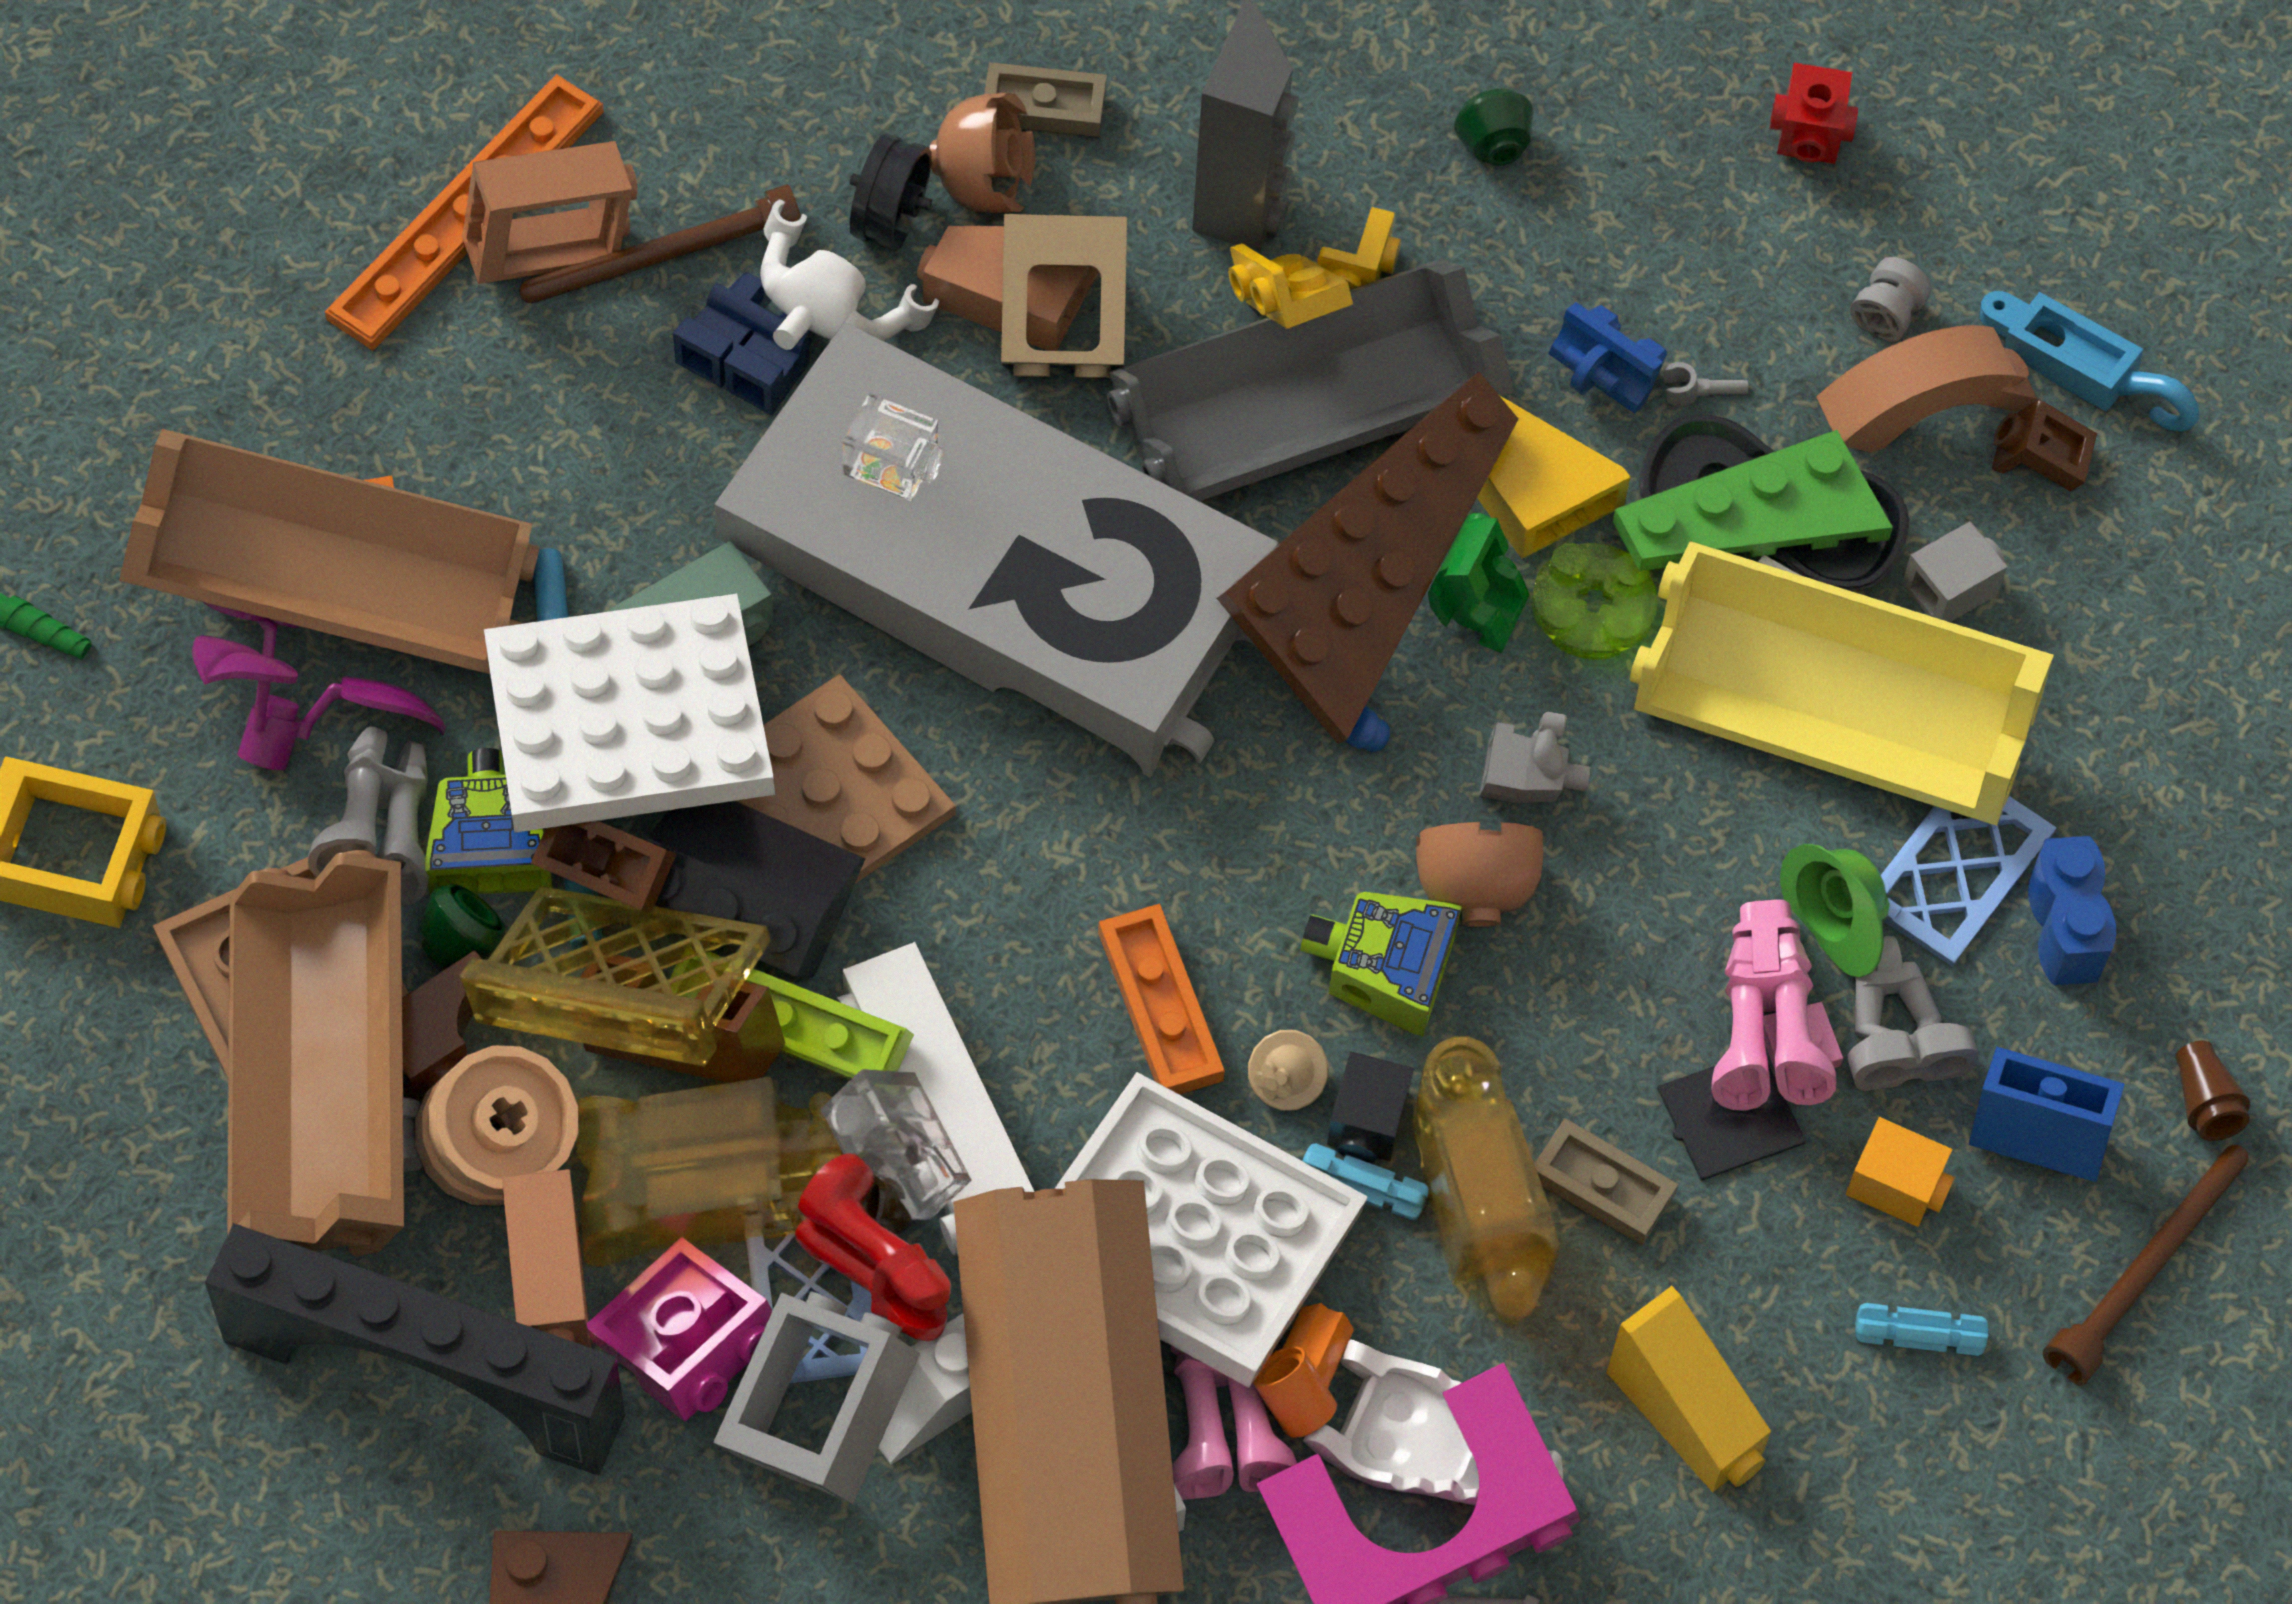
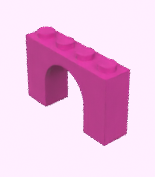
[1256,1362,1581,1604]

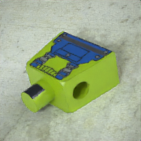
[425,748,553,895]
[1300,892,1462,1037]

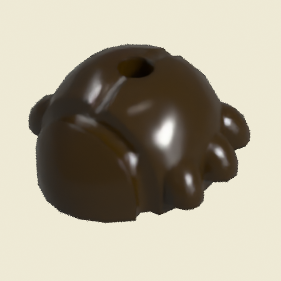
[866,1163,915,1236]

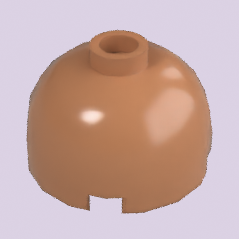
[930,93,1036,213]
[1416,822,1543,927]

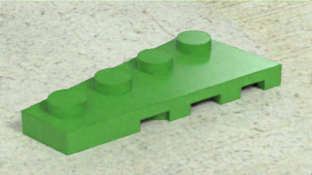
[1612,430,1893,571]

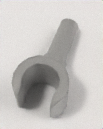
[1663,362,1748,407]

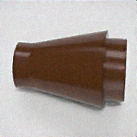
[2175,1040,2250,1141]

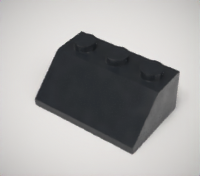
[647,801,866,977]

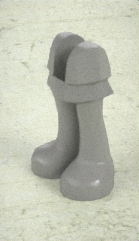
[308,727,429,906]

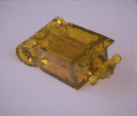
[1411,1036,1560,1324]
[576,1077,850,1267]

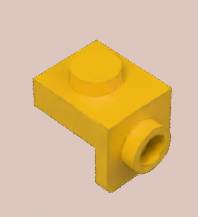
[1317,207,1401,289]

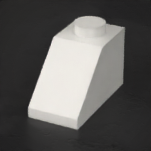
[878,1313,972,1465]

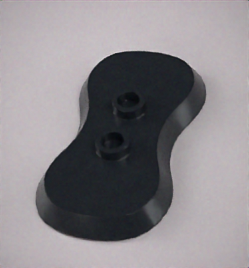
[1639,414,1909,591]

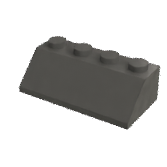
[1192,0,1299,253]

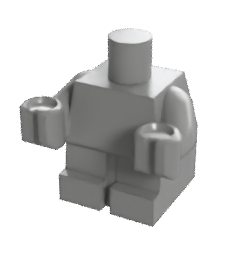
[1479,712,1590,803]

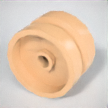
[415,1046,578,1206]

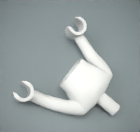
[760,200,940,350]

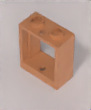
[462,141,638,284]
[502,1169,591,1348]

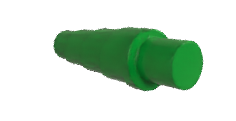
[0,593,92,660]

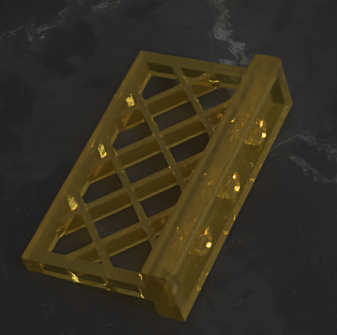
[460,886,771,1067]

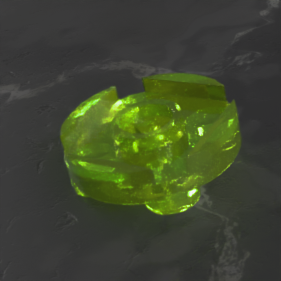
[1531,543,1657,660]

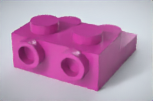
[587,1237,772,1422]

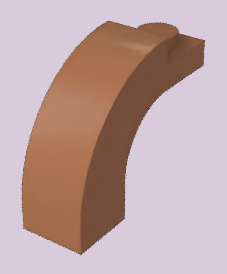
[1816,325,2037,452]

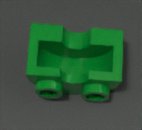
[1428,513,1530,653]

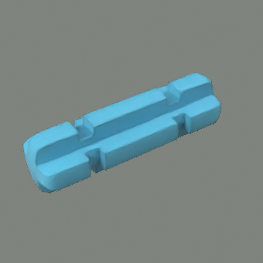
[1302,1144,1429,1220]
[1855,1303,1988,1356]

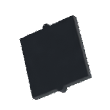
[1657,1064,1806,1181]

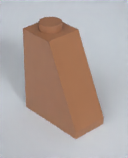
[917,226,1099,351]

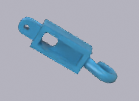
[1979,291,2199,432]

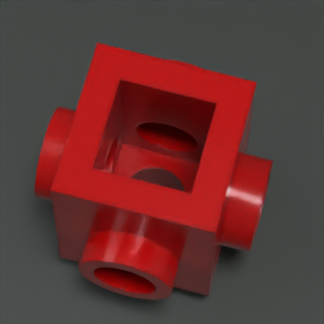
[1769,62,1858,164]

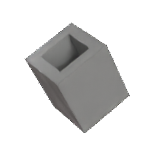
[1902,521,2008,622]

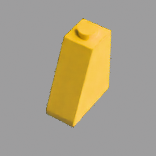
[1477,395,1630,559]
[1606,1286,1771,1492]

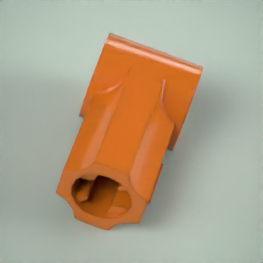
[1253,1303,1354,1438]

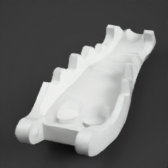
[1303,1340,1563,1505]

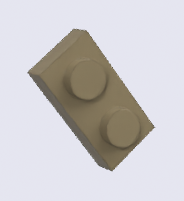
[984,62,1107,137]
[1529,1118,1679,1246]

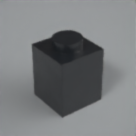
[1327,1051,1414,1163]

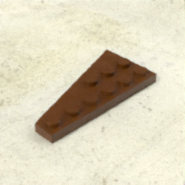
[1216,371,1519,744]

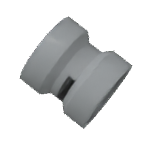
[1850,257,1932,342]

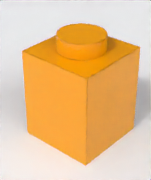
[1845,1117,1955,1227]

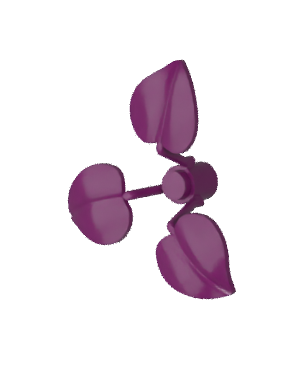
[192,602,446,770]

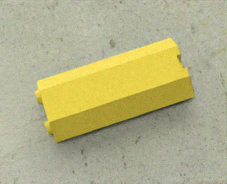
[1630,541,2054,826]

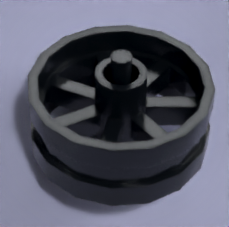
[849,133,932,251]

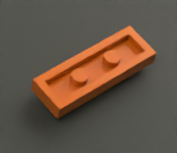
[1098,904,1225,1095]

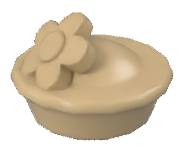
[1248,1030,1329,1111]

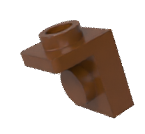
[1992,399,2097,491]

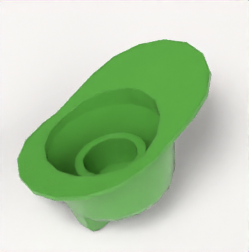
[1780,843,1890,978]

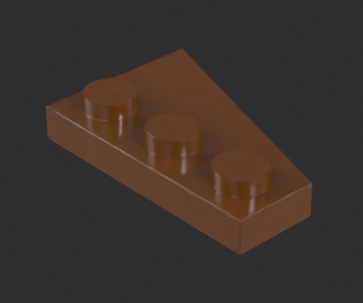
[489,1531,633,1604]

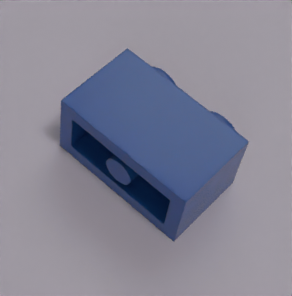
[1968,1046,2125,1182]

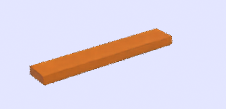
[325,74,604,351]

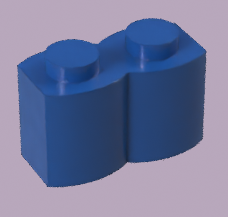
[2028,836,2116,985]

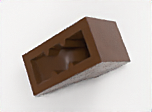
[531,821,676,914]
[402,950,494,1101]

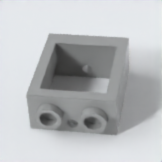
[713,1292,920,1504]

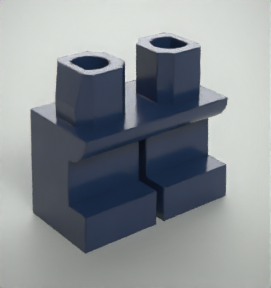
[673,272,816,416]

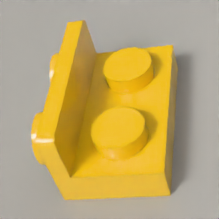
[1228,243,1353,329]

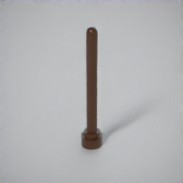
[519,184,803,303]
[2043,1145,2249,1386]

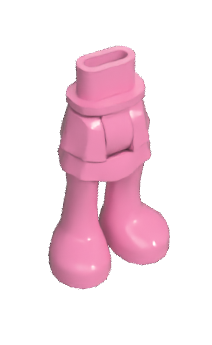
[1711,900,1836,1111]
[1171,1345,1297,1500]

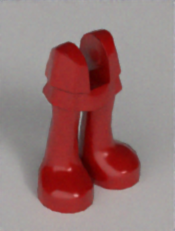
[795,1153,951,1342]

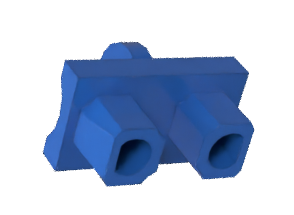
[1548,302,1667,414]

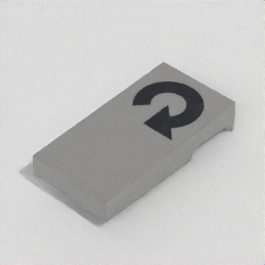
[714,321,1278,777]

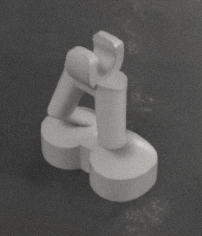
[1847,936,1979,1091]

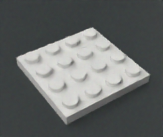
[484,594,775,833]
[1055,1072,1368,1388]

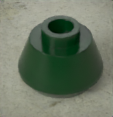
[1454,88,1533,166]
[420,884,505,968]

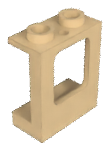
[1001,214,1127,378]

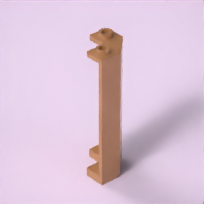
[119,429,540,674]
[227,850,404,1257]
[953,1179,1184,1604]

